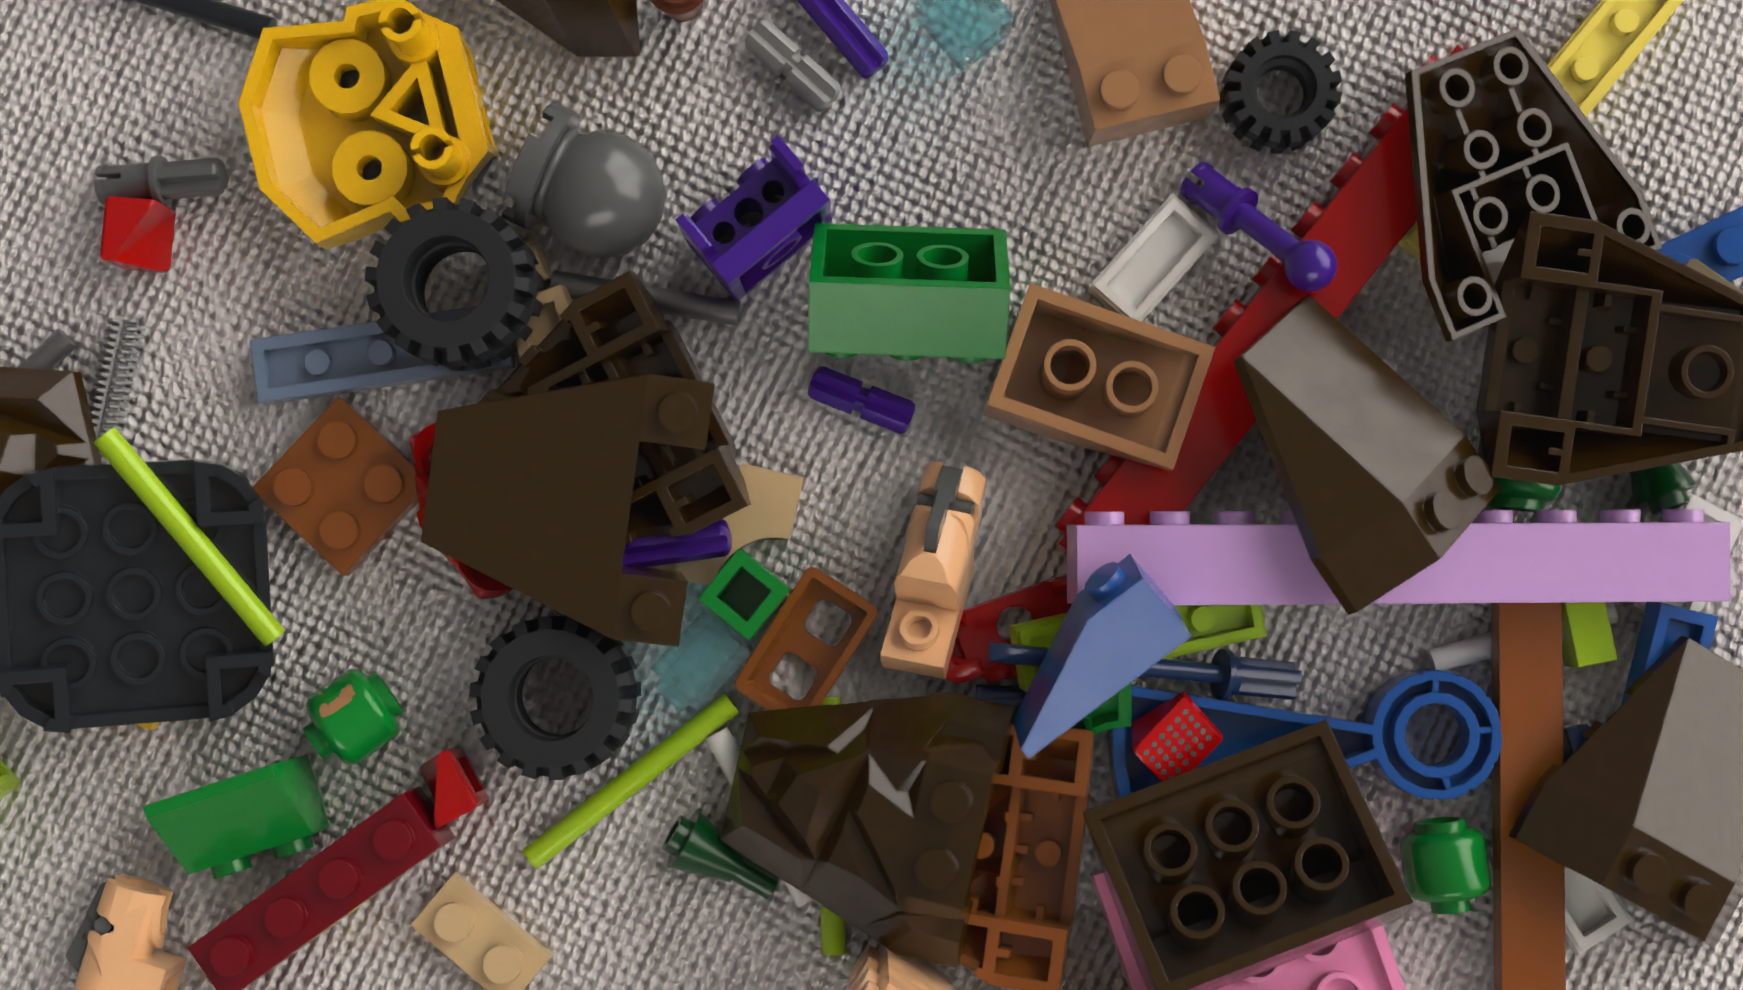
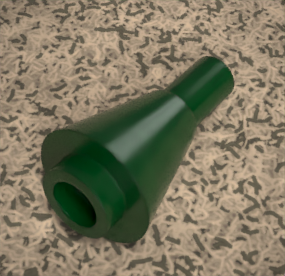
[1629,463,1698,516]
[662,810,779,899]

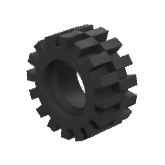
[1220,30,1342,154]

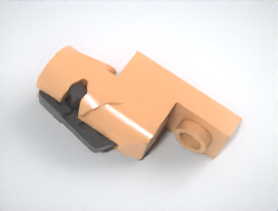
[880,462,987,679]
[66,874,187,990]

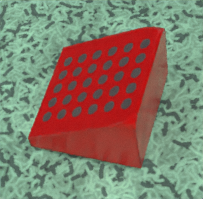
[1132,691,1223,782]

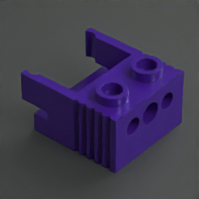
[676,135,832,301]

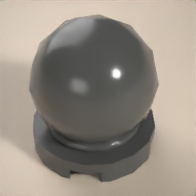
[502,102,666,259]

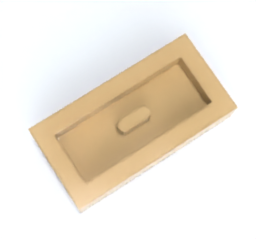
[410,872,553,990]

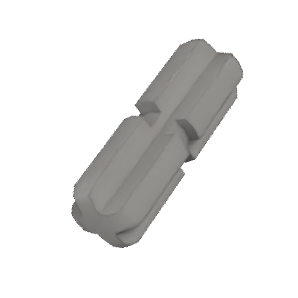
[745,19,841,112]

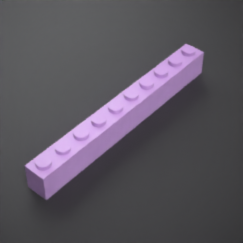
[1067,509,1730,605]

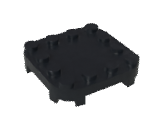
[0,459,274,734]

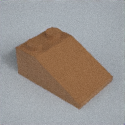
[1050,0,1220,147]
[984,283,1215,471]

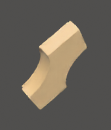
[652,463,804,586]

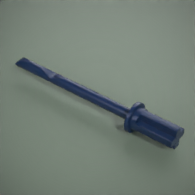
[989,642,1302,700]

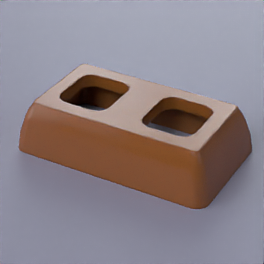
[735,567,878,710]

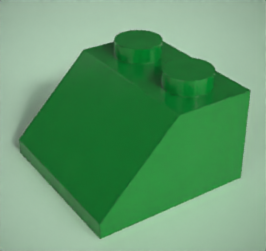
[143,754,330,879]

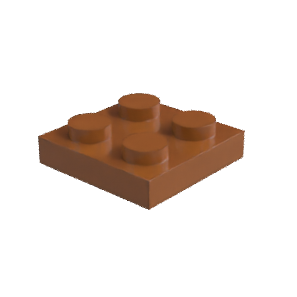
[253,396,418,576]

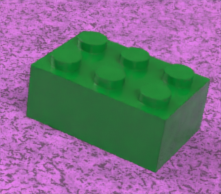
[808,223,1010,363]

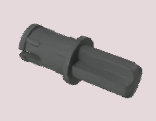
[94,155,228,206]

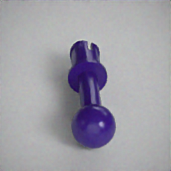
[1180,162,1337,292]

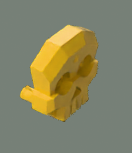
[238,0,498,250]

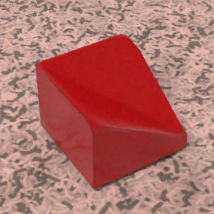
[100,196,176,273]
[419,745,489,829]

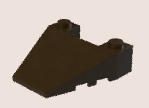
[421,373,715,647]

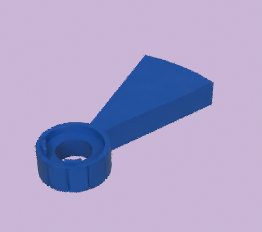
[1108,668,1502,800]

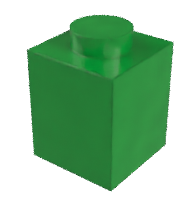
[698,548,793,640]

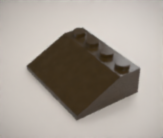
[1083,719,1413,990]

